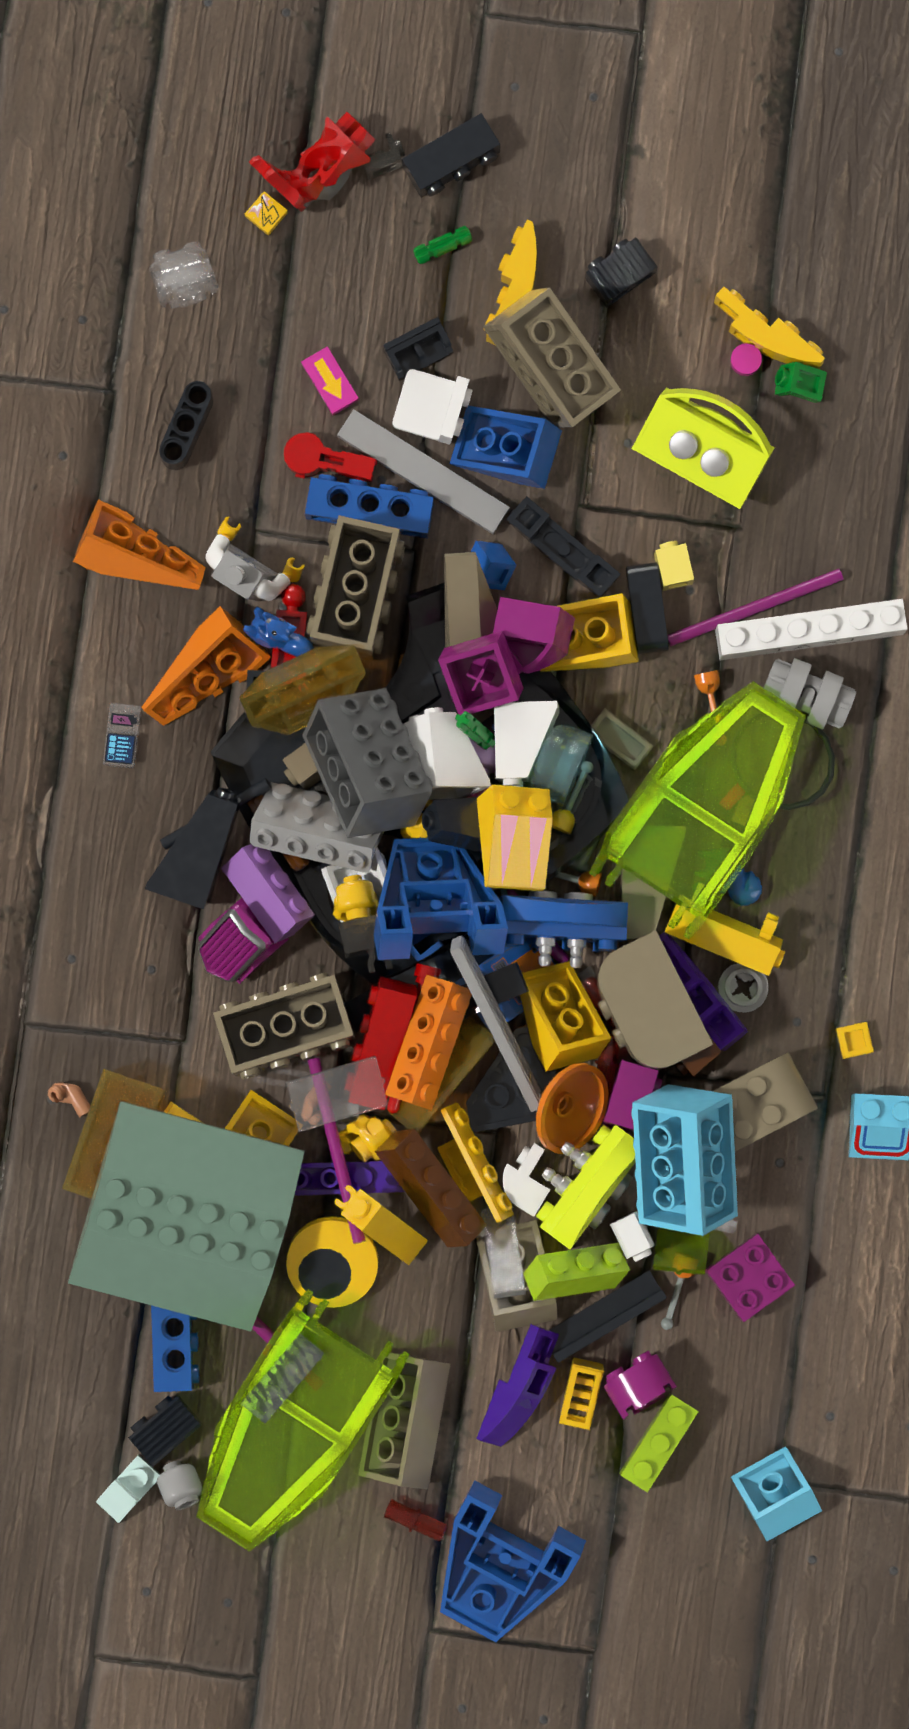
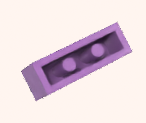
[221,844,315,943]

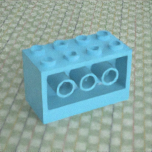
[631,1084,738,1236]

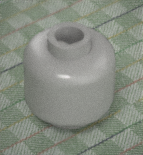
[157,1460,203,1510]

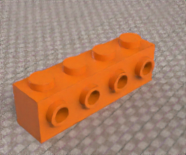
[385,975,472,1111]

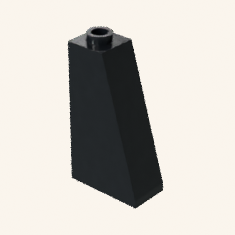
[145,787,242,909]
[422,797,482,853]

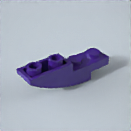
[294,1161,405,1195]
[476,1324,559,1447]

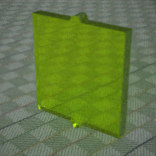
[653,1227,710,1275]

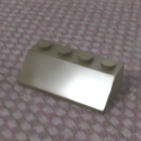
[358,1350,450,1489]

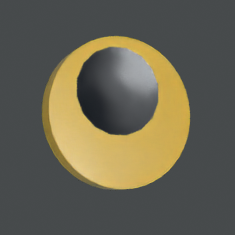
[286,1217,378,1308]

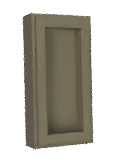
[591,708,654,771]

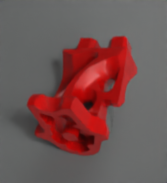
[249,112,376,212]

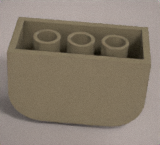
[597,930,713,1070]
[712,1052,818,1152]

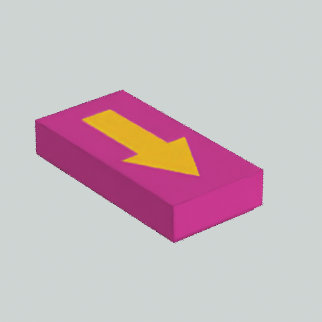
[301,346,359,416]

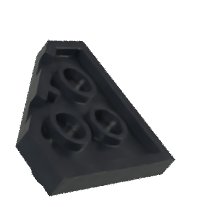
[466,1026,557,1133]

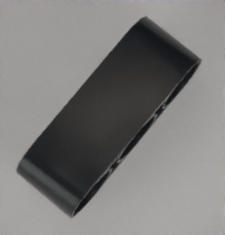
[159,381,213,470]
[626,562,669,654]

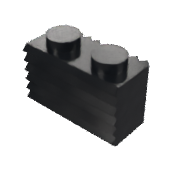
[585,237,658,308]
[128,1395,203,1467]

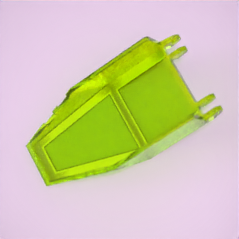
[589,681,805,939]
[196,1289,410,1552]

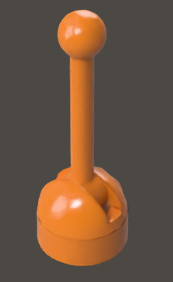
[694,670,727,746]

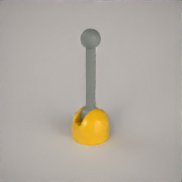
[552,761,593,835]

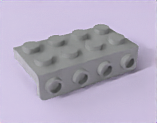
[250,782,384,873]

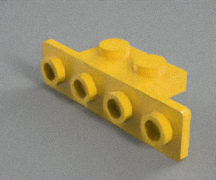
[437,1103,514,1223]

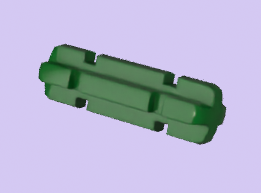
[413,226,472,264]
[455,711,495,750]

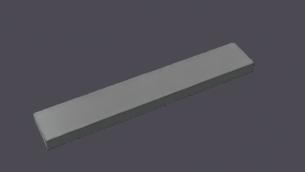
[337,409,510,535]
[450,935,542,1112]

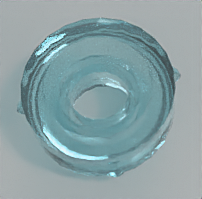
[530,724,594,807]

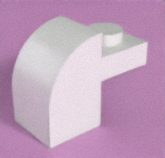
[502,1143,550,1217]

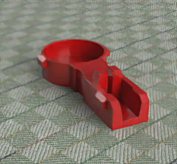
[284,432,377,482]

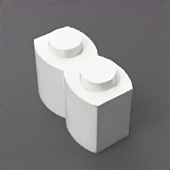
[610,1210,655,1262]

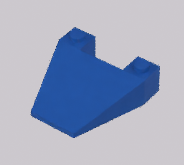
[374,838,508,960]
[440,1480,586,1642]

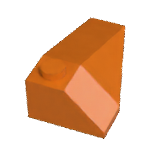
[73,499,206,590]
[142,606,271,726]

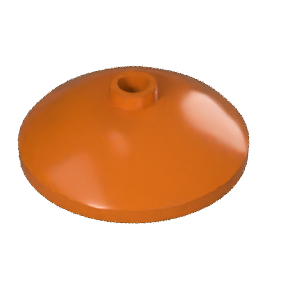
[536,1063,609,1154]

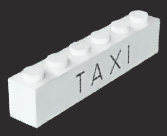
[715,599,907,661]

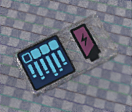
[103,703,142,769]

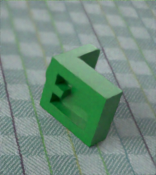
[775,362,827,403]

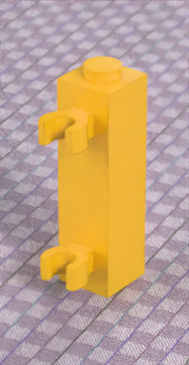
[665,883,785,976]
[334,1185,428,1265]

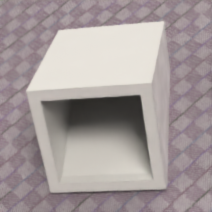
[494,701,559,787]
[403,707,491,800]

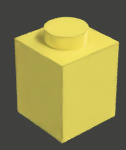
[654,541,694,591]

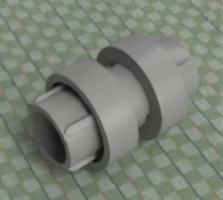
[761,658,856,730]

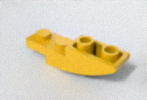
[483,219,537,346]
[714,287,825,369]

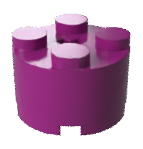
[604,1350,677,1420]

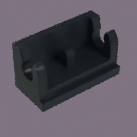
[383,317,454,381]

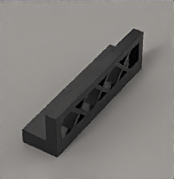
[549,1270,667,1363]

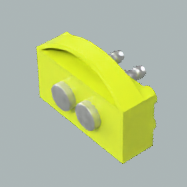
[631,387,775,509]
[535,1125,635,1250]

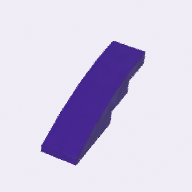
[659,931,748,1051]

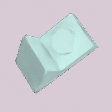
[96,1455,160,1523]

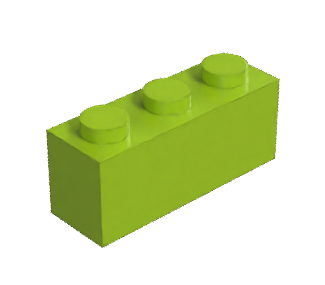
[523,1243,630,1301]
[619,1393,698,1493]

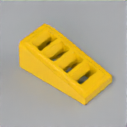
[559,1358,604,1430]

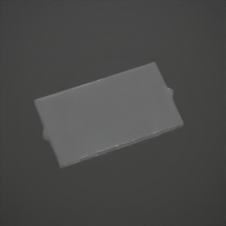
[286,1056,388,1132]

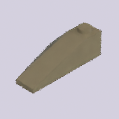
[444,552,498,648]

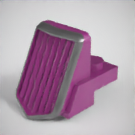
[198,898,289,984]

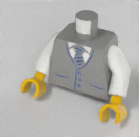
[206,516,305,601]

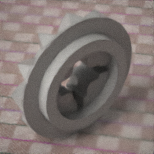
[718,963,768,1013]

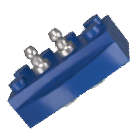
[498,890,628,968]

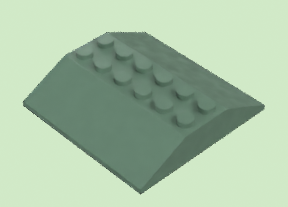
[68,1101,304,1332]

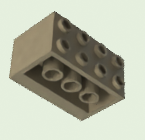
[483,287,621,428]

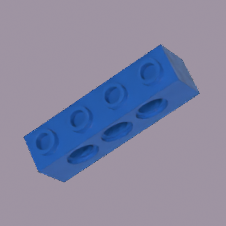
[305,474,434,539]
[151,1305,200,1392]

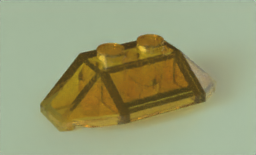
[239,644,366,735]

